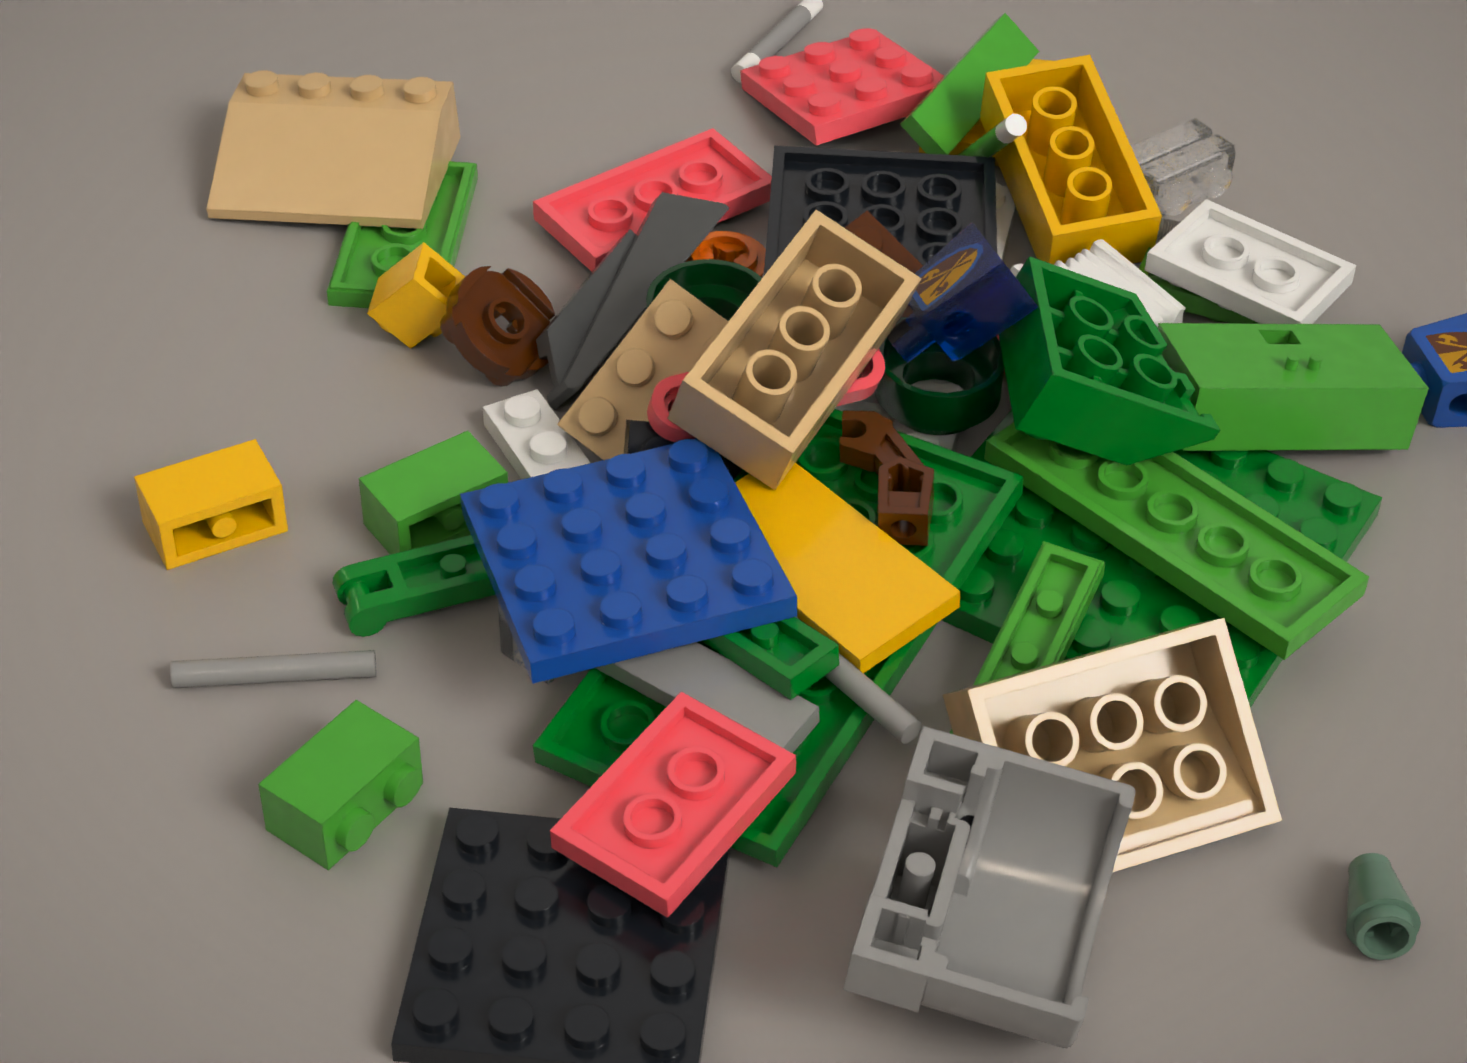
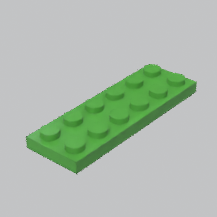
[984,422,1369,660]

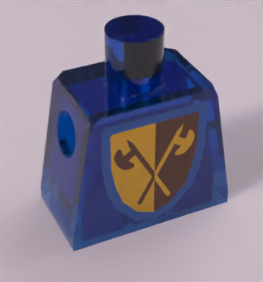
[887,222,1038,363]

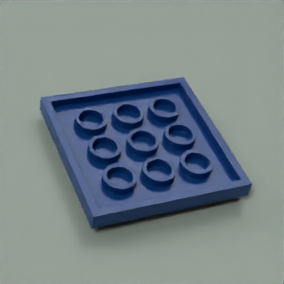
[460,438,797,684]

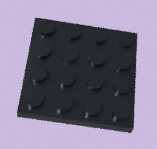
[764,145,998,314]
[391,807,730,1063]

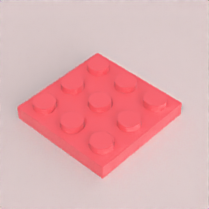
[740,28,944,146]

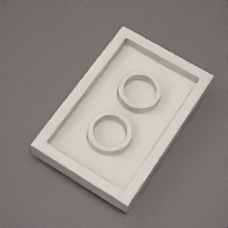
[1145,199,1357,324]

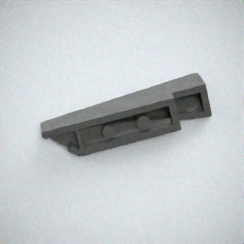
[536,192,729,410]

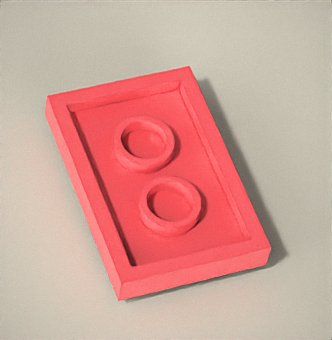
[550,692,796,918]

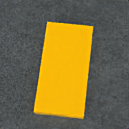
[735,462,960,673]

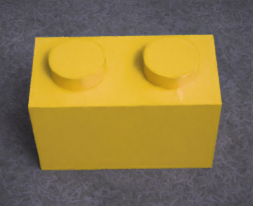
[134,439,288,570]

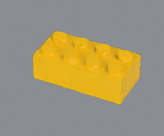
[980,55,1162,265]

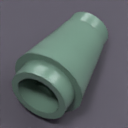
[1346,853,1421,960]

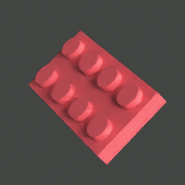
[533,128,772,272]

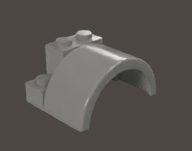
[843,726,1136,1048]

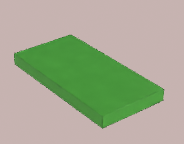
[327,161,478,308]

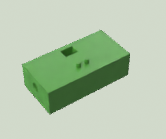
[1157,323,1429,451]

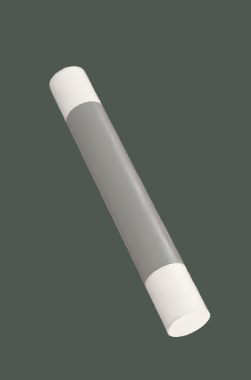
[731,0,823,83]

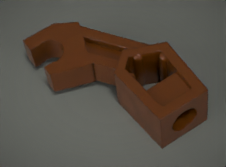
[839,410,934,546]

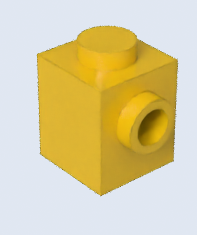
[367,242,465,349]

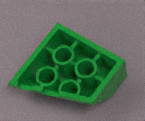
[994,256,1221,466]

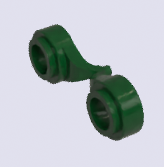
[646,259,1005,435]

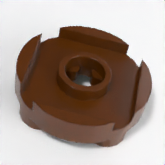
[440,266,555,387]

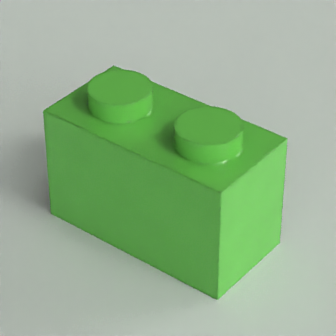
[359,430,508,555]
[258,700,423,870]

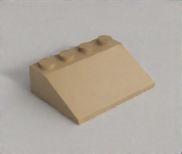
[206,70,461,229]
[943,618,1282,872]

